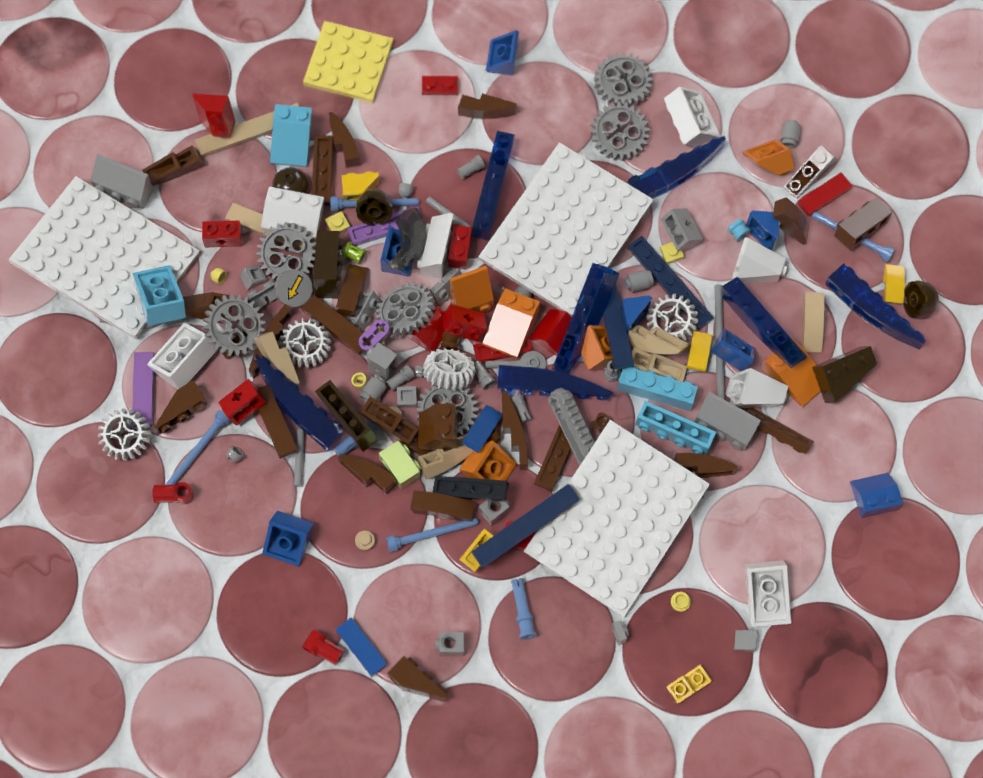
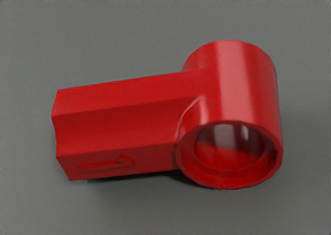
[152,482,194,504]
[302,629,345,666]

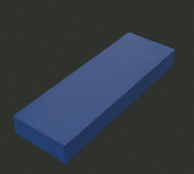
[462,405,502,453]
[335,618,387,677]

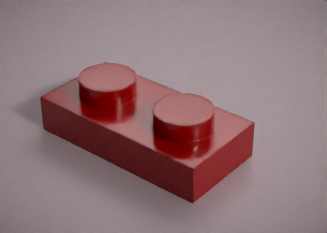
[422,76,458,95]

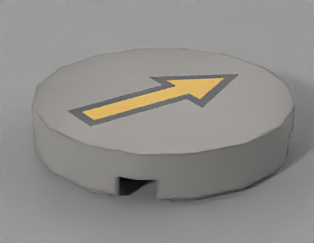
[275,269,312,307]

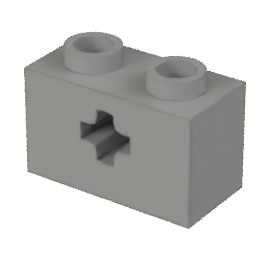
[661,208,703,251]
[366,343,398,382]

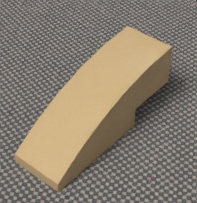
[802,292,824,354]
[628,325,689,354]
[254,332,300,385]
[631,347,687,382]
[418,434,474,479]

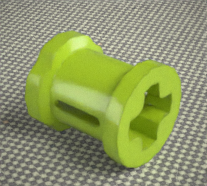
[342,242,366,264]

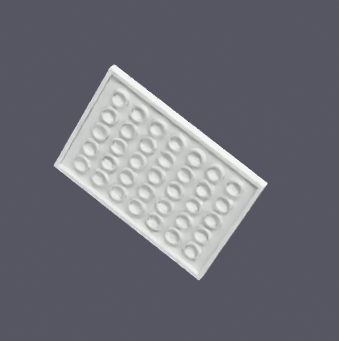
[478,142,653,318]
[9,176,200,339]
[524,420,710,617]

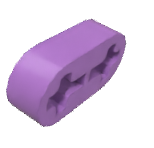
[359,319,391,352]

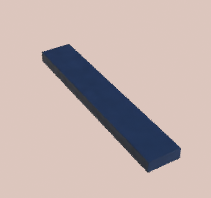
[627,236,714,330]
[596,273,634,369]
[471,483,580,568]

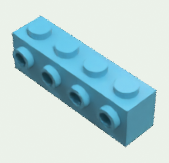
[617,366,698,411]
[635,401,716,455]

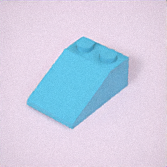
[270,104,312,167]
[133,265,186,326]

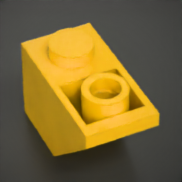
[342,171,380,200]

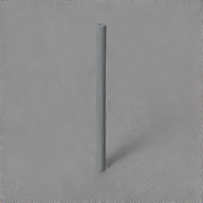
[714,284,725,400]

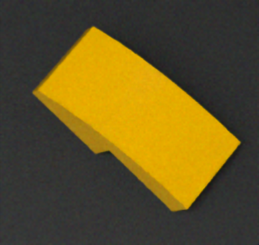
[883,264,905,304]
[687,331,712,372]
[667,665,712,704]

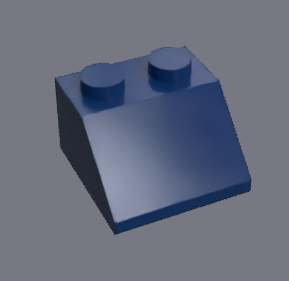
[850,473,903,518]
[262,511,314,567]

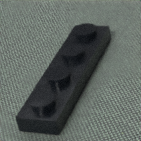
[432,476,509,502]

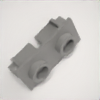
[429,269,461,306]
[246,280,277,308]
[349,290,381,332]

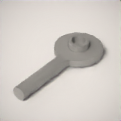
[485,351,546,377]

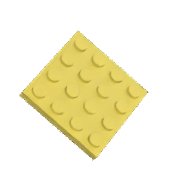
[303,21,393,103]

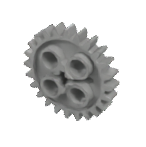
[594,52,653,108]
[590,101,650,161]
[256,222,316,280]
[375,282,436,338]
[202,294,266,356]
[416,384,479,436]

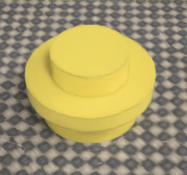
[671,592,691,612]

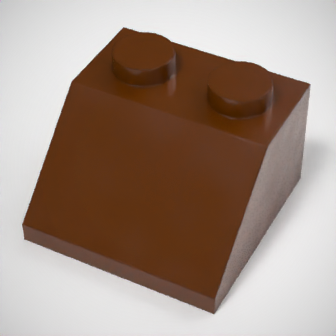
[418,403,458,450]

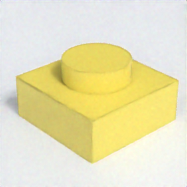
[325,211,350,234]
[659,242,684,264]

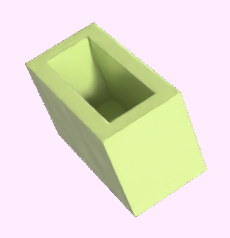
[379,441,421,489]

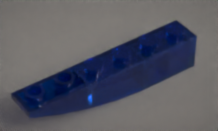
[472,131,515,241]
[627,136,726,199]
[552,263,620,375]
[825,263,926,350]
[722,277,807,368]
[254,354,344,452]
[497,365,613,400]

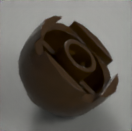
[272,167,309,194]
[356,189,393,226]
[903,280,939,318]

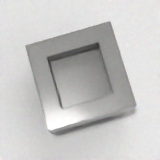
[397,386,417,407]
[611,620,629,645]

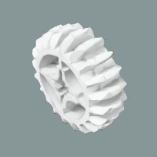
[647,294,698,341]
[279,318,331,369]
[423,348,475,391]
[98,408,151,461]

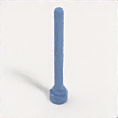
[331,196,420,211]
[812,212,895,262]
[166,410,230,485]
[386,518,479,552]

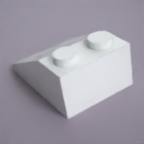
[744,560,791,627]

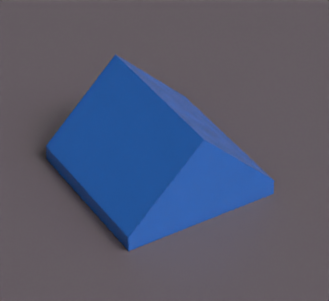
[486,30,519,76]
[746,211,779,251]
[380,227,418,276]
[621,295,652,335]
[710,328,755,371]

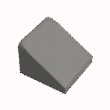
[240,265,268,290]
[734,630,757,653]

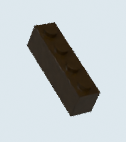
[315,380,378,452]

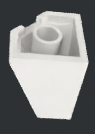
[730,237,787,286]
[726,368,788,408]

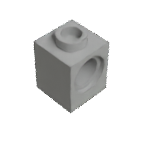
[479,500,510,526]
[435,632,464,656]

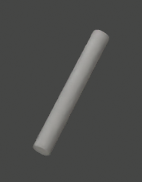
[426,196,474,231]
[294,429,304,487]

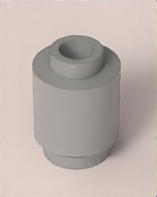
[780,120,801,149]
[624,270,653,292]
[360,376,387,403]

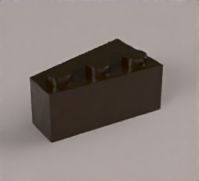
[313,230,344,299]
[812,346,877,403]

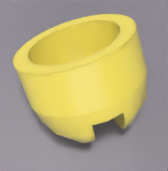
[210,268,227,285]
[351,373,368,389]

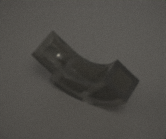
[389,207,426,269]

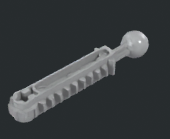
[548,388,595,465]

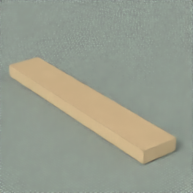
[195,103,299,158]
[225,203,316,255]

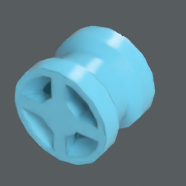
[728,218,751,242]

